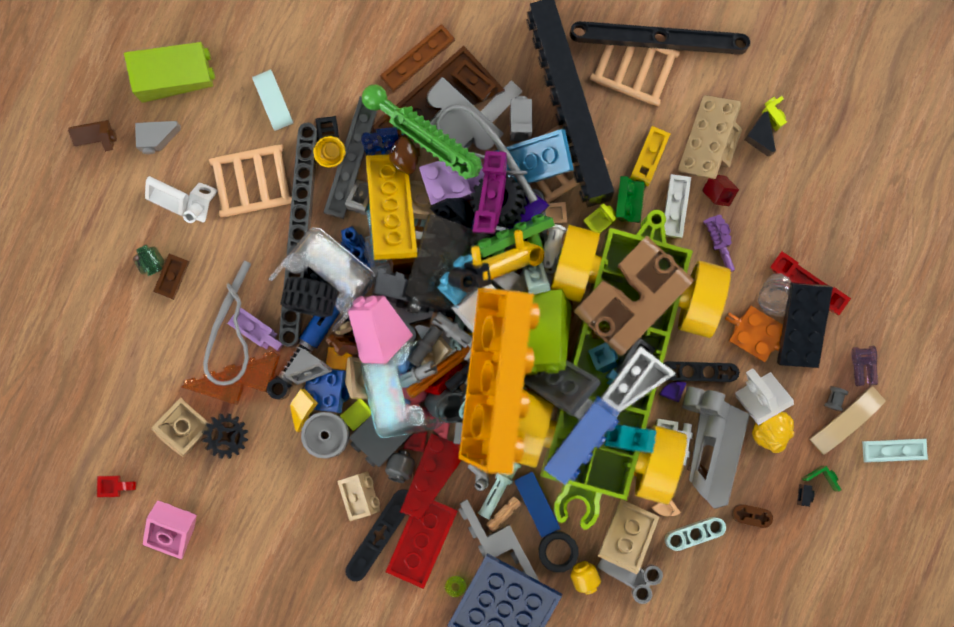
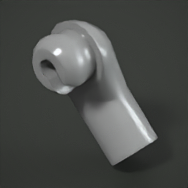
[467,464,489,491]

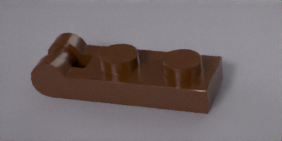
[326,334,359,356]

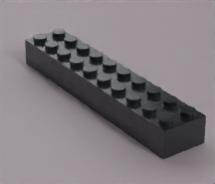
[526,0,614,208]

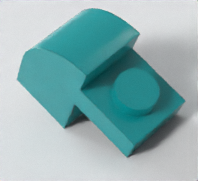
[605,425,656,453]

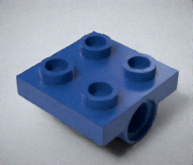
[305,370,350,413]

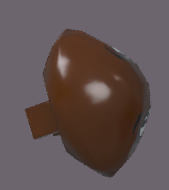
[389,136,421,175]

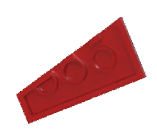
[400,434,462,520]

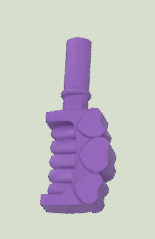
[703,215,735,272]

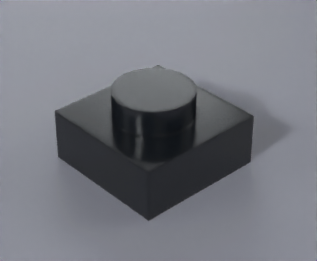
[797,484,815,507]

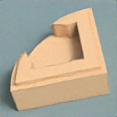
[651,499,681,517]

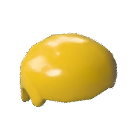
[313,136,346,168]

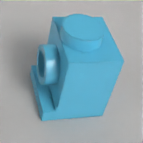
[588,342,618,373]

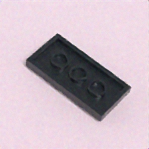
[777,282,833,368]

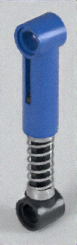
[267,281,352,400]

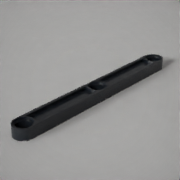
[570,21,750,54]

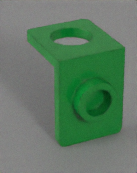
[802,466,842,492]

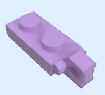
[227,307,283,351]

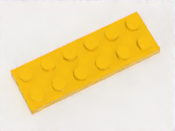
[366,155,417,260]

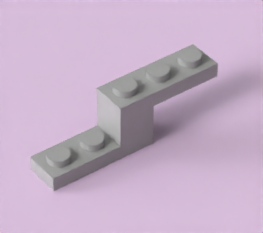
[458,499,539,581]

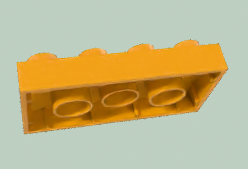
[459,288,540,474]

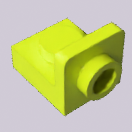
[762,96,787,131]

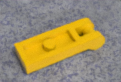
[630,126,671,187]

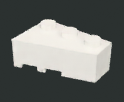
[601,347,676,412]

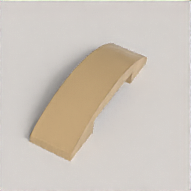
[810,385,886,455]

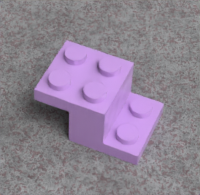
[419,160,484,205]

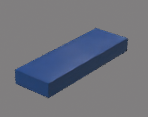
[514,471,561,537]

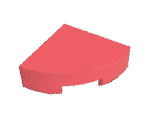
[430,415,450,439]

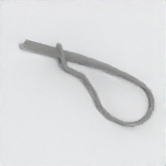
[436,105,537,203]
[203,261,251,386]

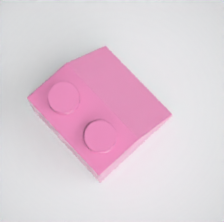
[143,500,197,560]

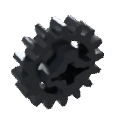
[202,413,248,459]

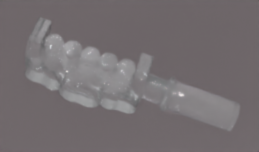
[364,210,389,269]

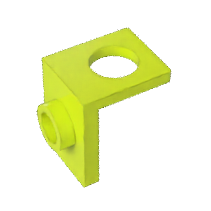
[340,399,374,431]

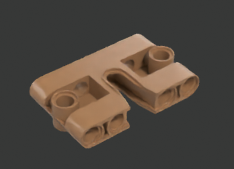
[574,236,694,356]

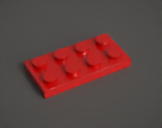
[385,500,458,589]

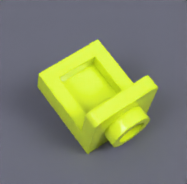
[583,203,617,233]

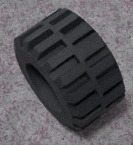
[470,174,527,228]
[280,277,338,317]

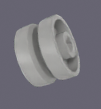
[301,412,350,459]

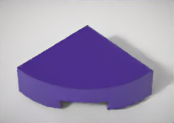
[659,382,686,402]

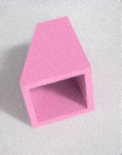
[348,296,413,364]

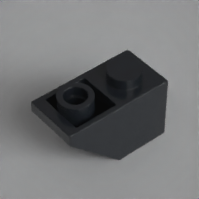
[430,198,475,235]

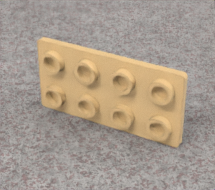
[678,96,742,179]

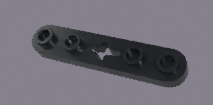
[345,489,408,582]

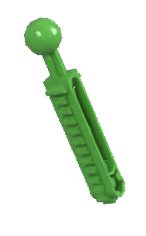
[361,84,482,179]

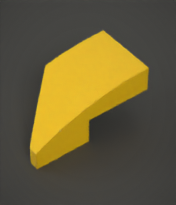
[290,389,318,432]

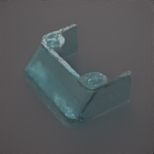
[361,341,447,438]

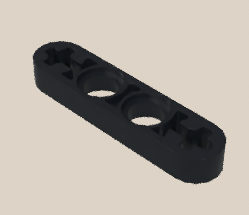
[663,361,740,382]

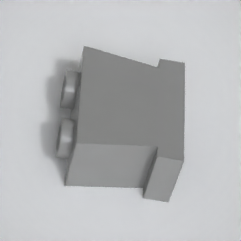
[510,96,532,141]

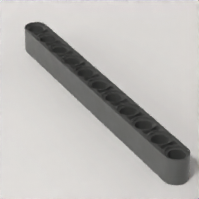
[279,123,318,348]

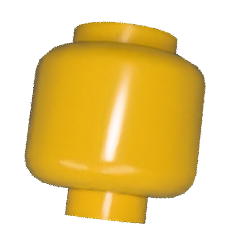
[570,561,601,595]

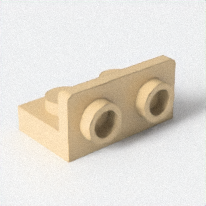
[337,471,380,521]

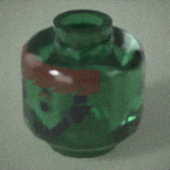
[133,244,164,277]

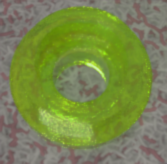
[445,576,466,597]

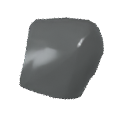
[424,387,463,423]

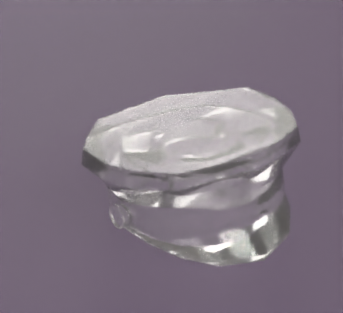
[757,273,791,316]

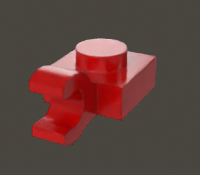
[97,476,136,497]

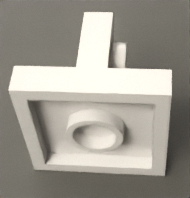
[735,368,794,425]

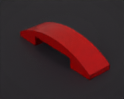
[770,251,851,316]

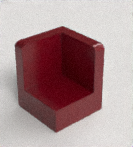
[702,175,739,207]

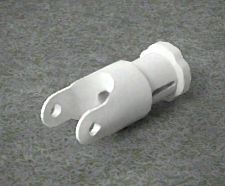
[543,224,566,274]

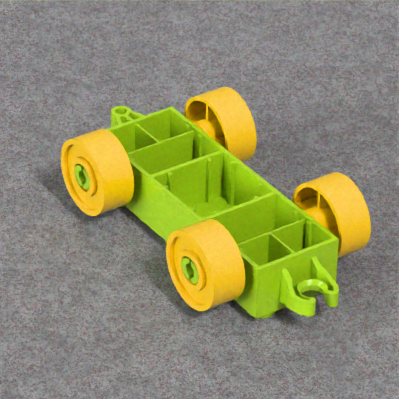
[517,210,731,529]

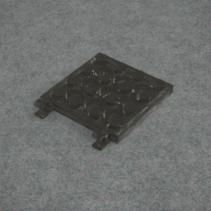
[404,214,494,334]

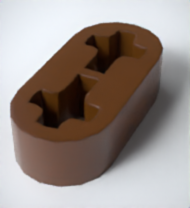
[732,504,773,528]

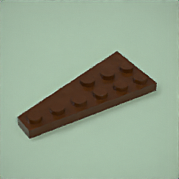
[373,46,505,143]

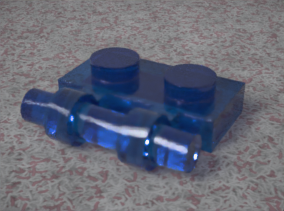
[361,127,400,155]

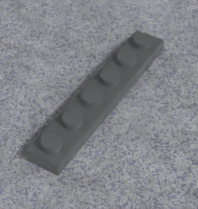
[324,96,378,219]

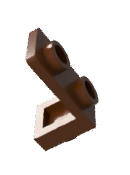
[68,120,117,152]

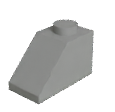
[135,121,181,154]

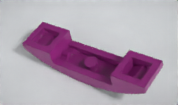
[473,151,507,234]

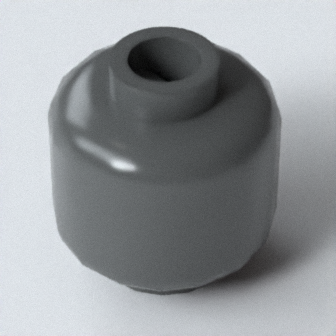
[385,450,415,483]

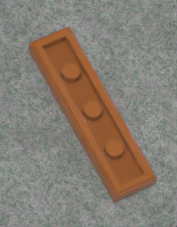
[380,24,455,92]

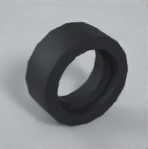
[538,532,579,573]

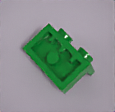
[616,176,645,223]

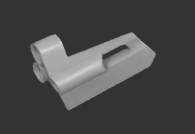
[682,387,750,509]

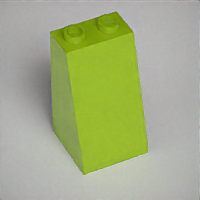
[124,42,215,103]
[523,289,572,375]

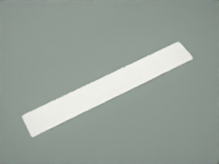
[464,81,522,148]

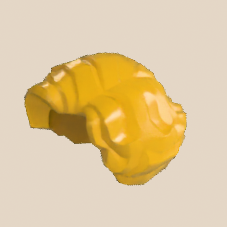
[752,412,794,453]

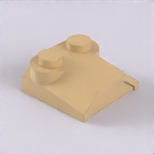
[152,398,211,457]

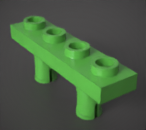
[472,214,555,258]

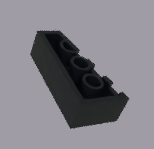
[372,268,455,317]

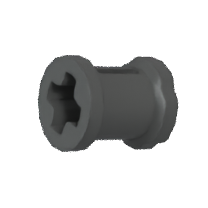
[824,386,849,412]

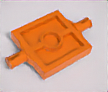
[725,305,783,362]

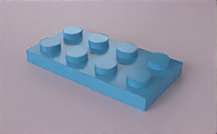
[496,129,574,184]

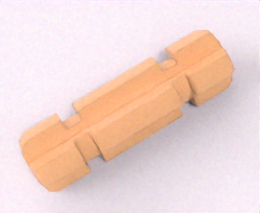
[486,497,521,532]

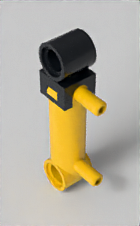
[448,230,544,293]

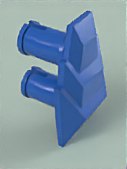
[340,226,376,277]

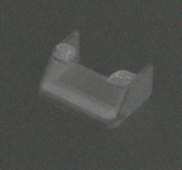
[269,227,375,332]

